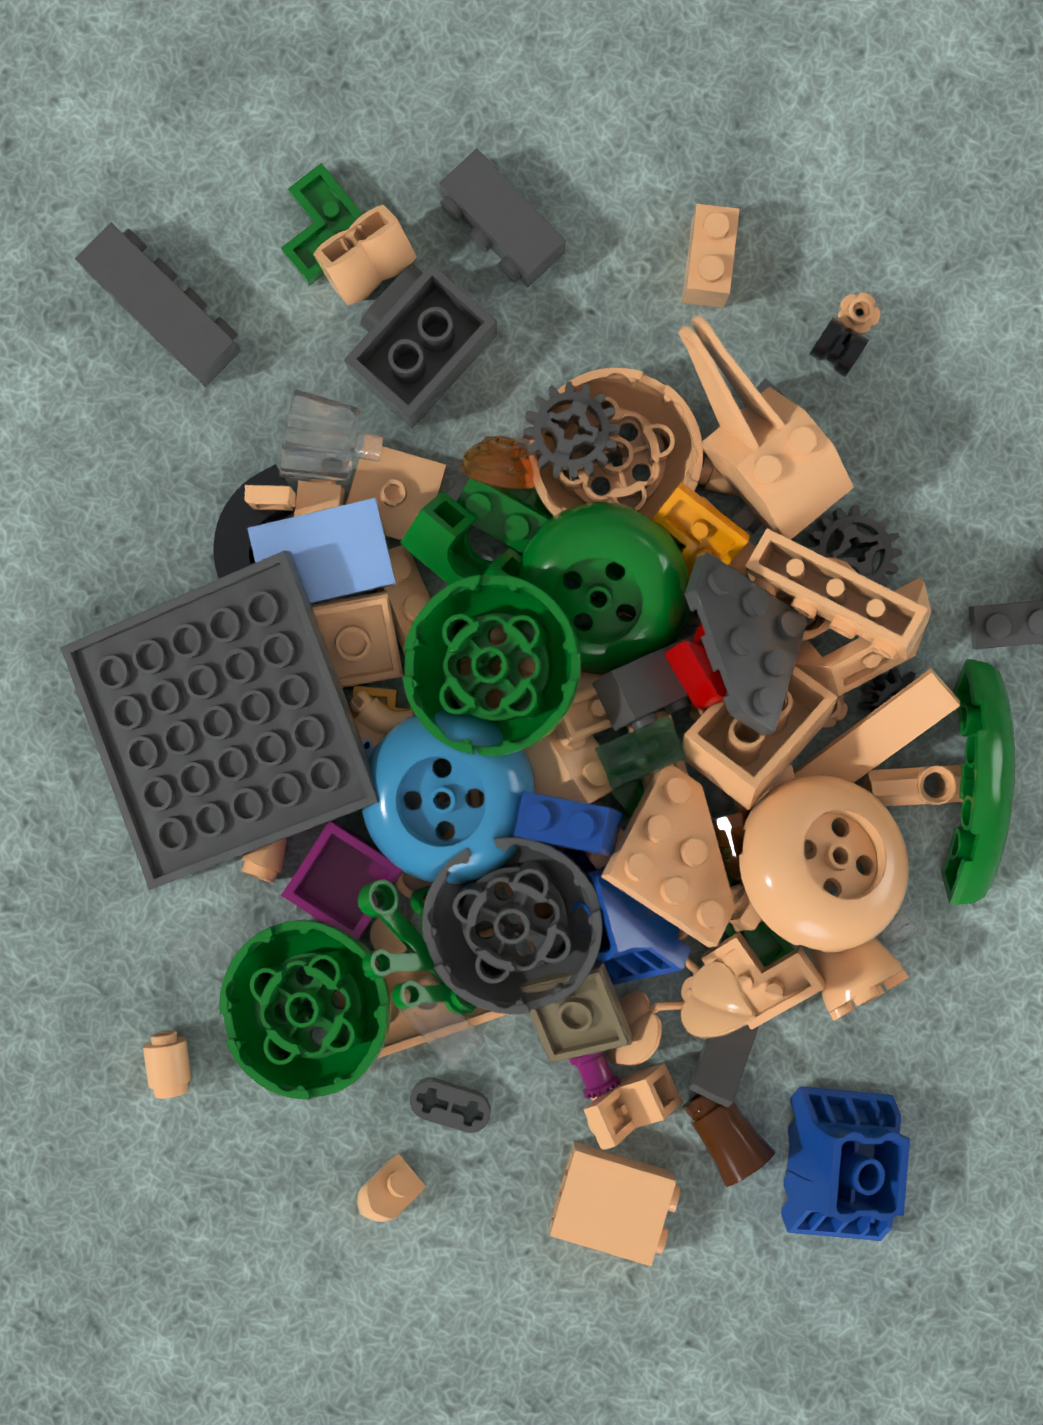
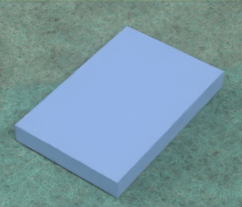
[247,498,397,604]

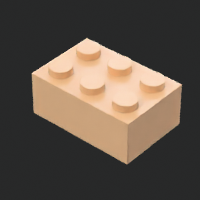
[680,665,837,810]

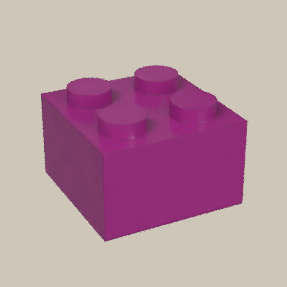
[281,820,403,940]

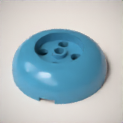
[362,710,536,884]

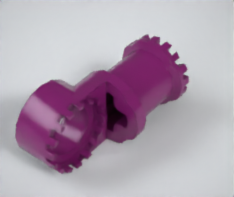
[568,1051,621,1099]

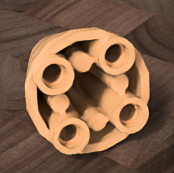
[807,937,910,1021]

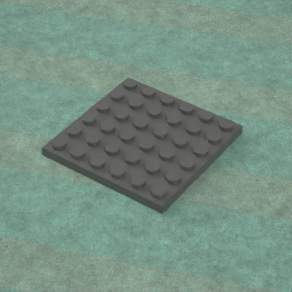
[60,551,379,890]

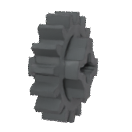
[523,382,620,481]
[808,505,902,587]

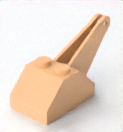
[678,315,854,540]

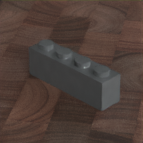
[75,222,241,387]

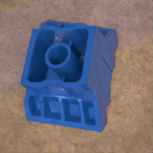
[564,830,692,985]
[781,1086,910,1241]

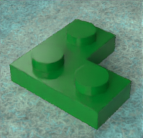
[281,163,363,286]

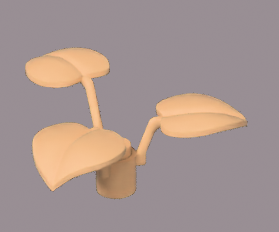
[607,929,756,1066]

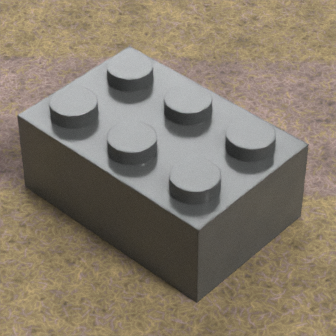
[344,263,497,429]

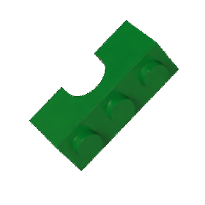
[400,491,526,627]

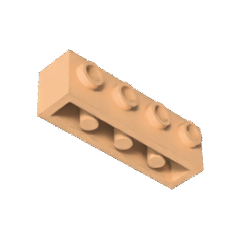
[745,528,928,660]

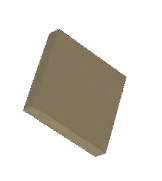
[519,961,633,1063]

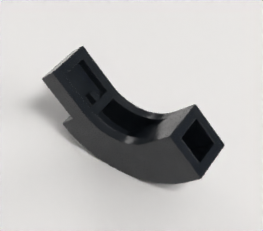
[213,464,295,579]

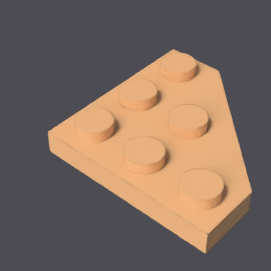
[601,761,736,948]

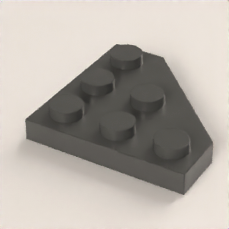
[685,552,808,736]

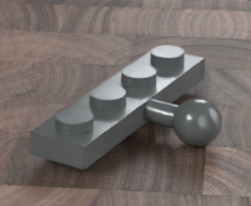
[969,547,1043,649]

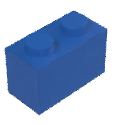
[514,791,622,857]

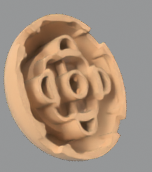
[529,368,703,523]
[739,775,909,953]

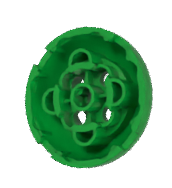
[516,502,689,674]
[402,575,581,756]
[219,920,391,1099]

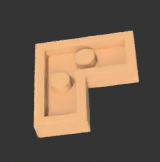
[701,931,826,1030]

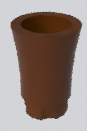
[683,1093,776,1187]

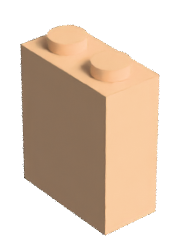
[549,1142,681,1267]

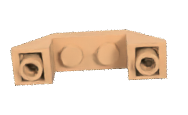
[795,577,931,696]

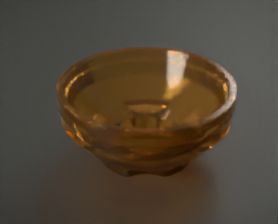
[460,435,535,489]

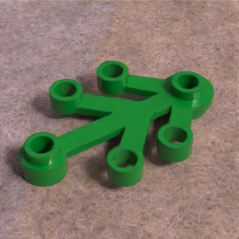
[358,880,477,1015]

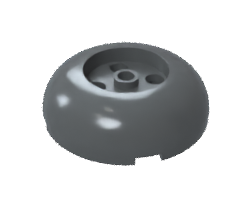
[422,835,602,1014]

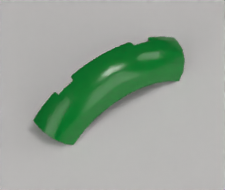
[941,659,1015,905]

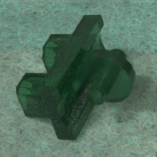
[595,716,687,790]

